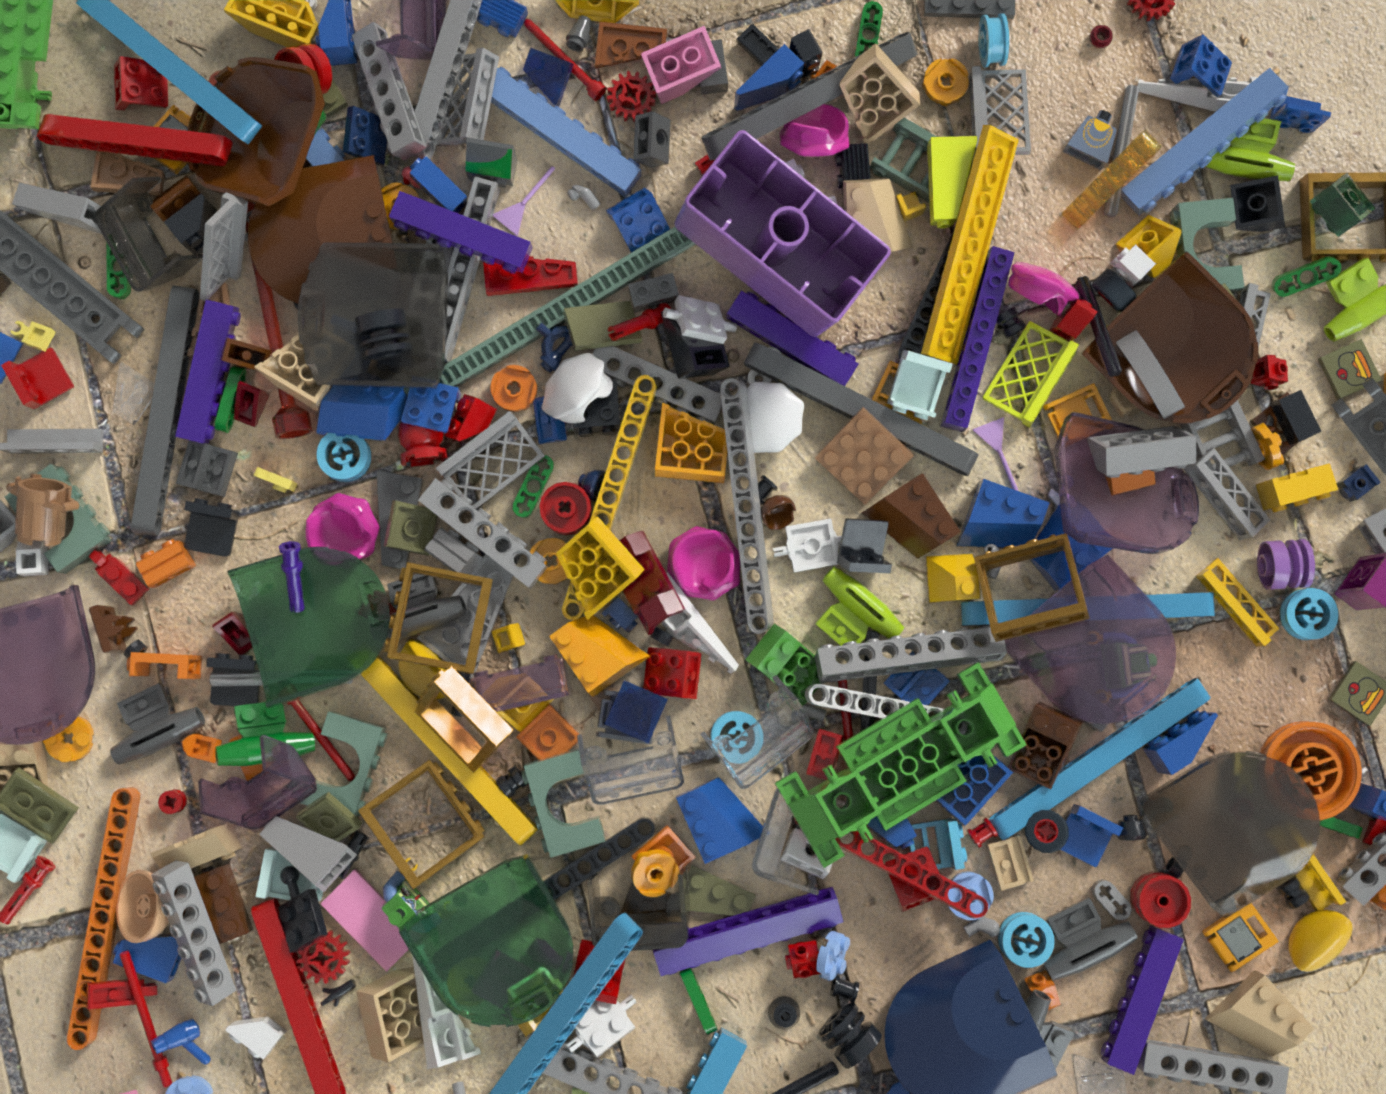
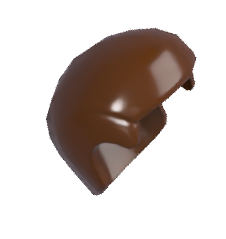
[761,495,796,530]

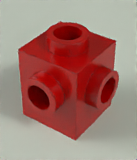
[1251,355,1288,390]
[785,940,821,979]

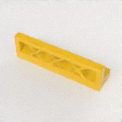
[1196,558,1279,647]
[1262,819,1346,911]

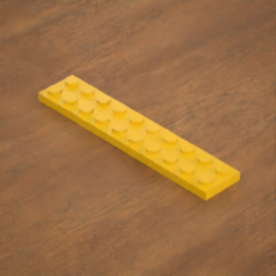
[921,125,1019,365]

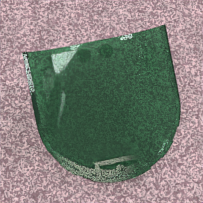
[227,547,390,709]
[399,854,573,1027]

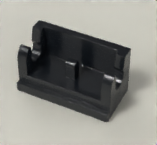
[1270,390,1322,445]

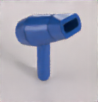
[151,1019,211,1065]

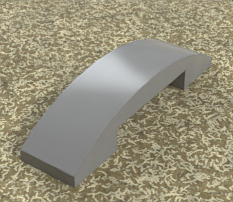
[1116,330,1185,419]

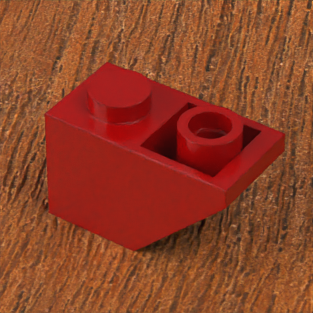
[1049,299,1098,342]
[444,394,497,441]

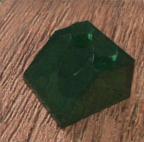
[1310,173,1376,237]

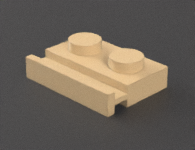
[986,835,1034,891]

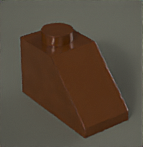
[220,337,272,372]

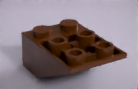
[1008,701,1084,789]

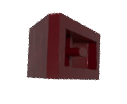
[234,381,270,427]
[212,612,259,655]

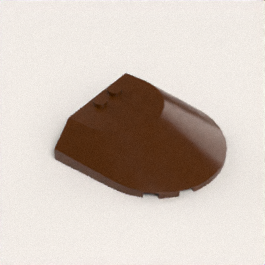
[187,57,325,206]
[248,155,403,308]
[1081,251,1258,424]

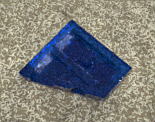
[523,48,574,106]

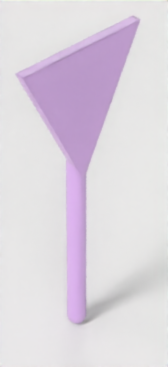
[493,166,555,236]
[972,417,1019,491]

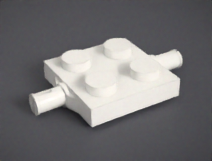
[663,295,737,344]
[773,519,842,573]
[566,995,637,1059]

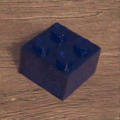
[605,680,668,744]

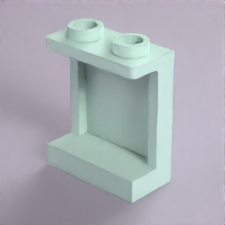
[887,350,952,420]
[0,810,47,883]
[256,847,323,901]

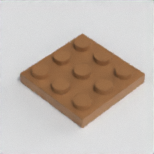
[814,407,914,505]

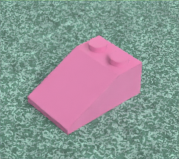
[641,26,722,104]

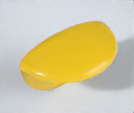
[399,639,447,699]
[1288,910,1353,972]

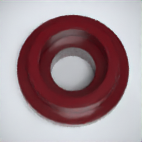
[1089,25,1113,48]

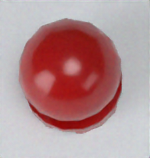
[397,421,448,467]

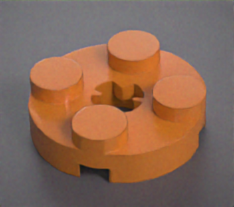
[490,365,537,412]

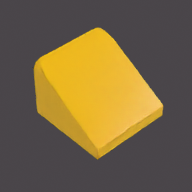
[492,623,525,653]

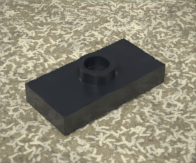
[736,23,779,66]

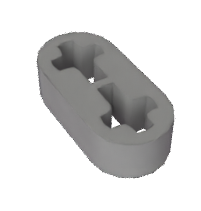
[1092,879,1131,920]

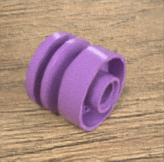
[1257,539,1315,590]

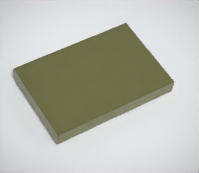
[563,301,642,351]
[0,767,79,845]

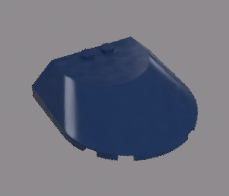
[884,940,1057,1094]

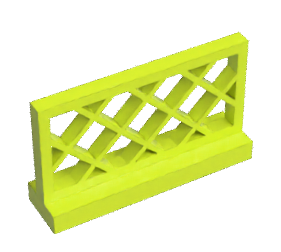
[982,321,1079,428]

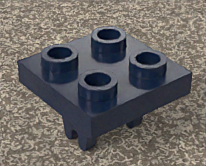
[343,106,387,166]

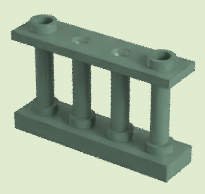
[870,117,974,203]

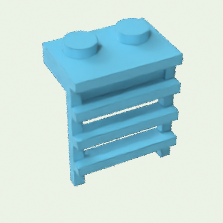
[909,818,967,870]

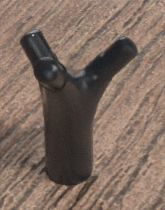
[320,979,356,1007]

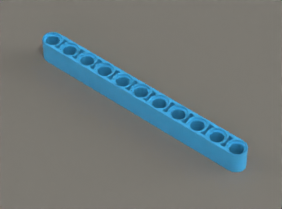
[76,0,262,144]
[961,592,1215,626]
[988,678,1211,840]
[489,913,643,1094]

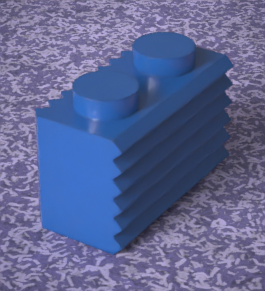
[476,0,528,38]

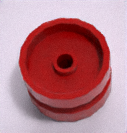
[274,44,332,95]
[539,482,593,536]
[1130,871,1191,928]

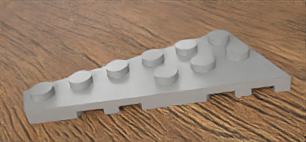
[417,532,521,682]

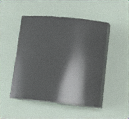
[176,440,238,497]

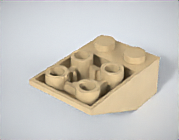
[0,729,48,792]

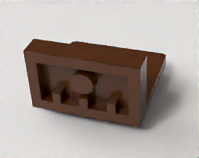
[150,175,201,222]

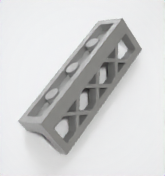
[1239,283,1271,348]
[0,429,104,454]
[1184,448,1270,540]

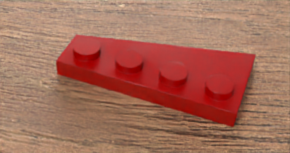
[483,256,578,296]

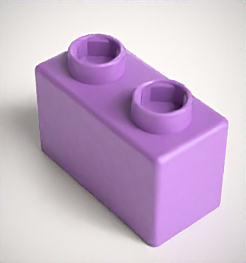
[674,130,891,337]

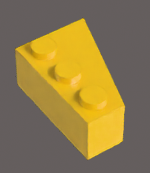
[1255,463,1338,513]

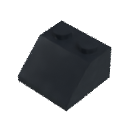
[1230,176,1286,232]
[164,194,217,256]

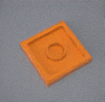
[516,704,582,760]

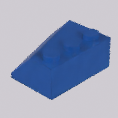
[316,366,407,441]
[956,479,1050,548]
[1030,494,1116,591]
[935,755,1013,827]
[676,777,769,864]

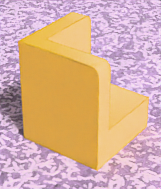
[896,192,926,222]

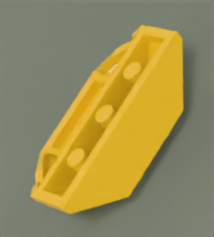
[224,0,318,47]
[555,0,640,23]

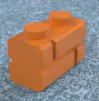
[136,539,196,588]

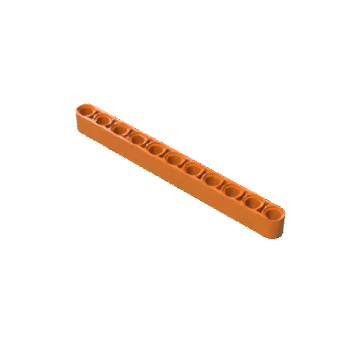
[67,787,140,1050]

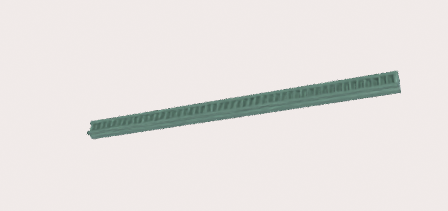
[399,227,696,422]

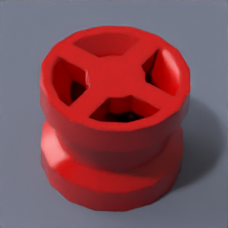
[158,789,187,814]

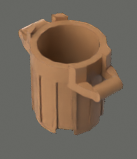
[6,474,79,546]

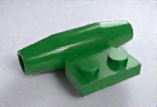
[215,700,315,766]

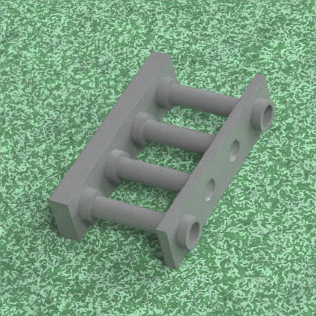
[1179,400,1265,476]

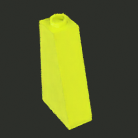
[927,136,977,229]

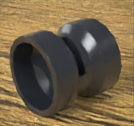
[996,307,1027,339]
[496,765,528,798]
[1275,876,1310,909]

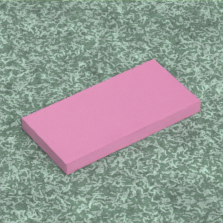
[321,869,421,972]

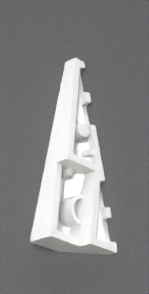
[1138,77,1257,112]
[629,572,739,674]
[411,944,481,1069]

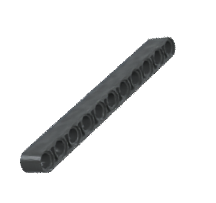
[701,32,918,160]
[131,285,199,536]
[743,343,979,476]

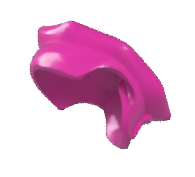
[779,104,849,157]
[1008,261,1079,317]
[305,493,380,569]
[667,526,741,601]

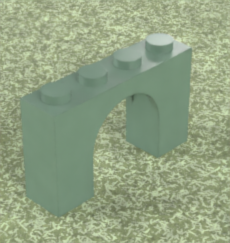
[1170,198,1245,293]
[4,464,112,574]
[299,711,388,817]
[521,748,606,858]

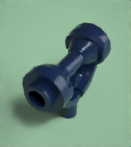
[536,322,573,373]

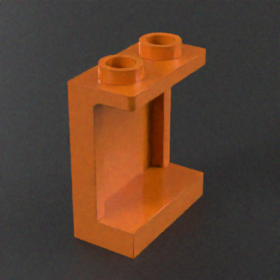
[127,652,202,679]

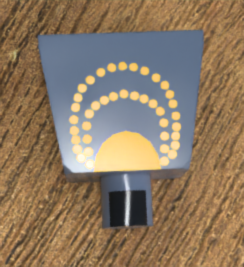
[1062,110,1117,170]

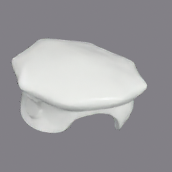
[542,353,613,423]
[732,382,804,453]

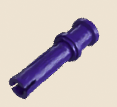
[279,541,305,613]

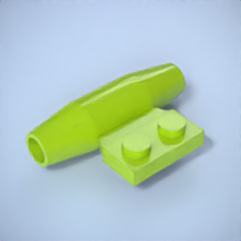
[1205,118,1295,181]
[1323,258,1386,342]
[815,566,905,646]

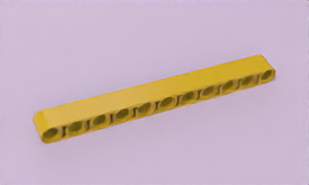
[562,375,657,620]
[348,642,538,846]

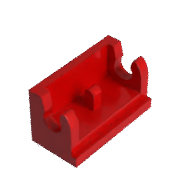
[806,729,844,780]

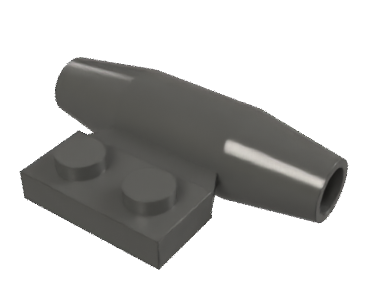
[371,574,467,643]
[110,683,205,765]
[1043,897,1138,981]
[1025,989,1075,1070]

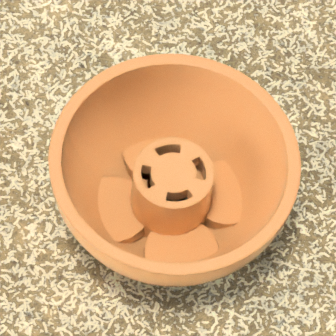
[116,870,169,943]

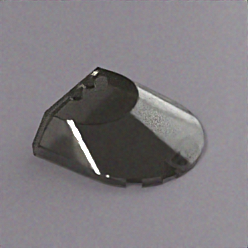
[1140,751,1320,918]

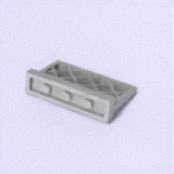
[437,48,499,146]
[969,66,1031,158]
[200,192,248,301]
[436,411,545,509]

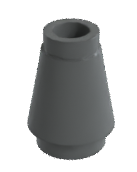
[566,15,592,52]

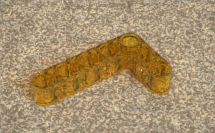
[1061,129,1163,230]

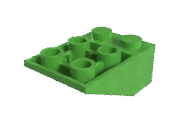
[745,623,822,706]

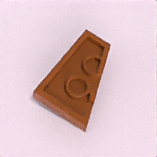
[595,22,667,69]

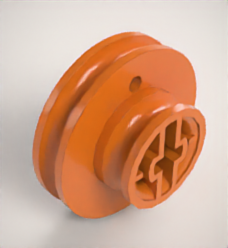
[1257,721,1362,820]

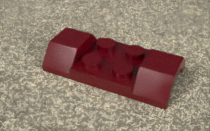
[619,531,686,635]

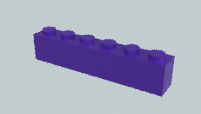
[389,191,533,274]
[726,290,859,386]
[175,299,241,443]
[1101,925,1184,1075]

